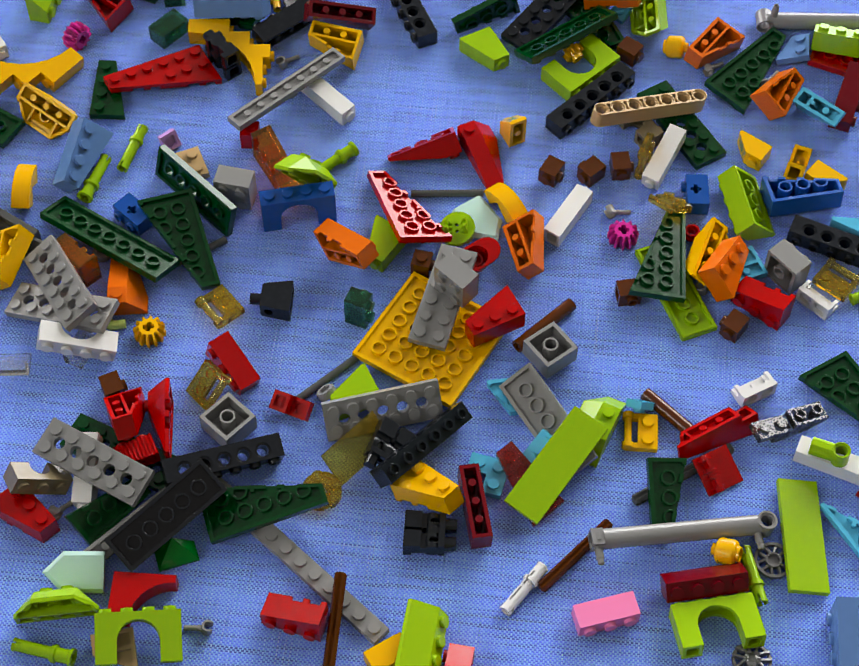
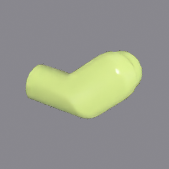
[107,319,127,330]

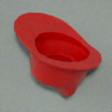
[463,237,501,273]

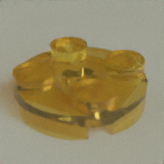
[303,470,342,511]

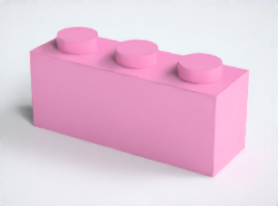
[571,591,641,637]

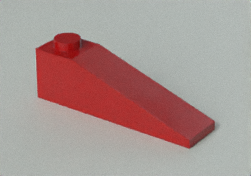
[457,120,504,189]
[387,127,463,161]
[144,378,174,459]

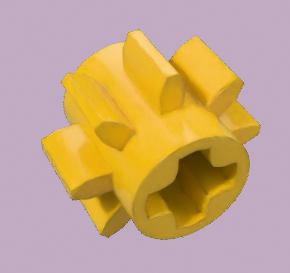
[562,43,584,64]

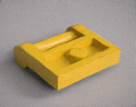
[622,411,658,453]

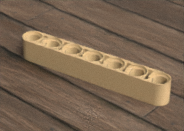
[590,89,707,127]

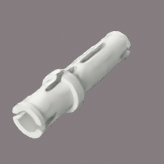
[500,562,548,616]

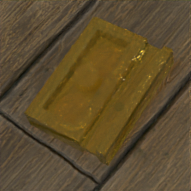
[648,192,693,214]

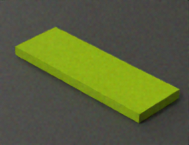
[635,246,717,342]
[504,406,608,525]
[776,478,830,596]

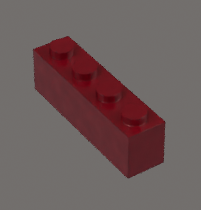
[304,0,376,30]
[828,60,859,133]
[457,463,493,549]
[660,562,749,603]

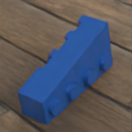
[760,176,844,217]

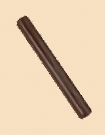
[538,519,613,592]
[323,572,347,666]

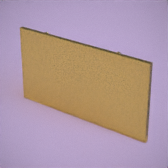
[321,411,379,486]

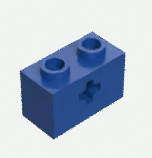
[681,174,710,215]
[113,192,153,237]

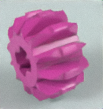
[62,21,91,52]
[607,219,639,251]

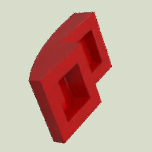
[269,389,315,422]

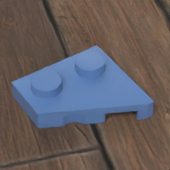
[776,33,810,66]

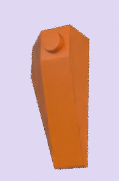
[107,258,148,315]

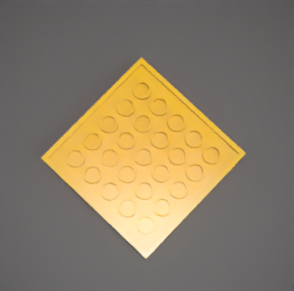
[352,271,504,408]

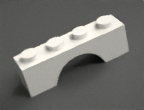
[36,320,119,362]

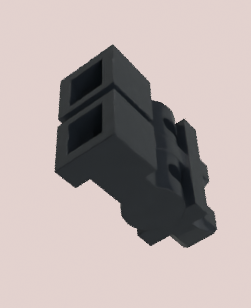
[203,29,242,81]
[363,416,415,469]
[403,510,457,556]

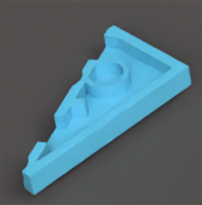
[820,503,859,558]

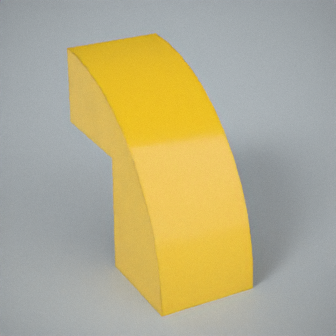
[783,144,813,180]
[11,164,38,209]
[484,182,528,223]

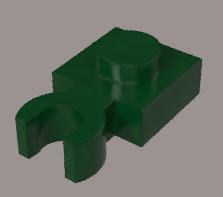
[230,17,261,30]

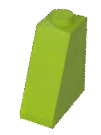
[459,26,510,72]
[369,215,406,273]
[330,363,379,421]

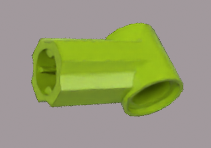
[808,437,851,468]

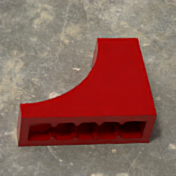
[108,571,179,628]

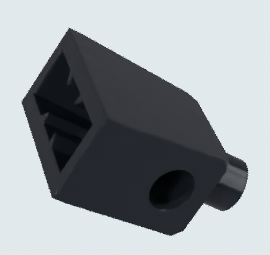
[250,281,294,321]

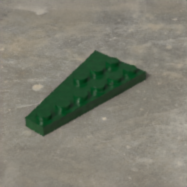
[628,208,686,303]
[202,483,329,545]

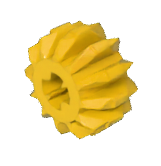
[133,315,166,348]

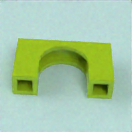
[541,34,621,101]
[669,592,767,659]
[94,605,183,666]

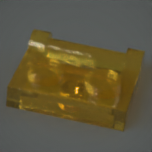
[634,132,656,180]
[812,257,859,302]
[194,284,245,329]
[186,359,232,410]

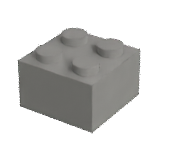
[213,164,257,210]
[764,238,812,295]
[434,252,479,308]
[522,321,578,379]
[199,392,257,446]

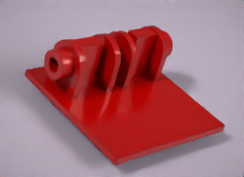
[692,444,744,497]

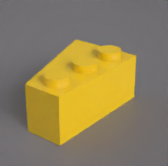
[308,20,364,70]
[0,224,34,290]
[390,461,464,515]

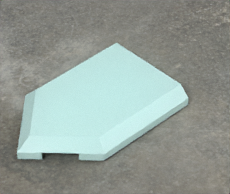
[451,196,502,241]
[42,551,106,593]

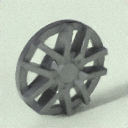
[754,542,786,580]
[732,644,772,666]

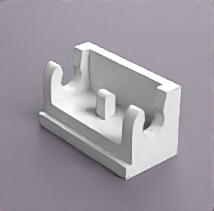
[796,280,839,321]
[730,371,778,407]

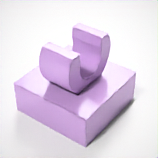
[157,128,182,150]

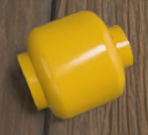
[663,35,689,59]
[711,537,743,565]

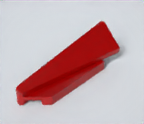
[677,405,760,458]

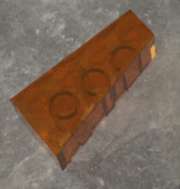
[251,125,302,189]

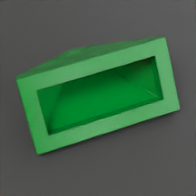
[154,538,200,572]

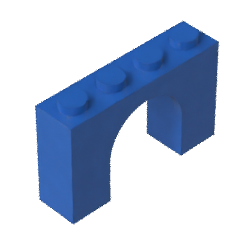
[259,181,337,232]

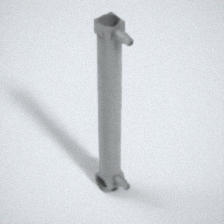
[755,4,859,33]
[587,511,778,565]

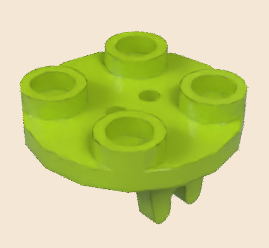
[440,212,476,246]

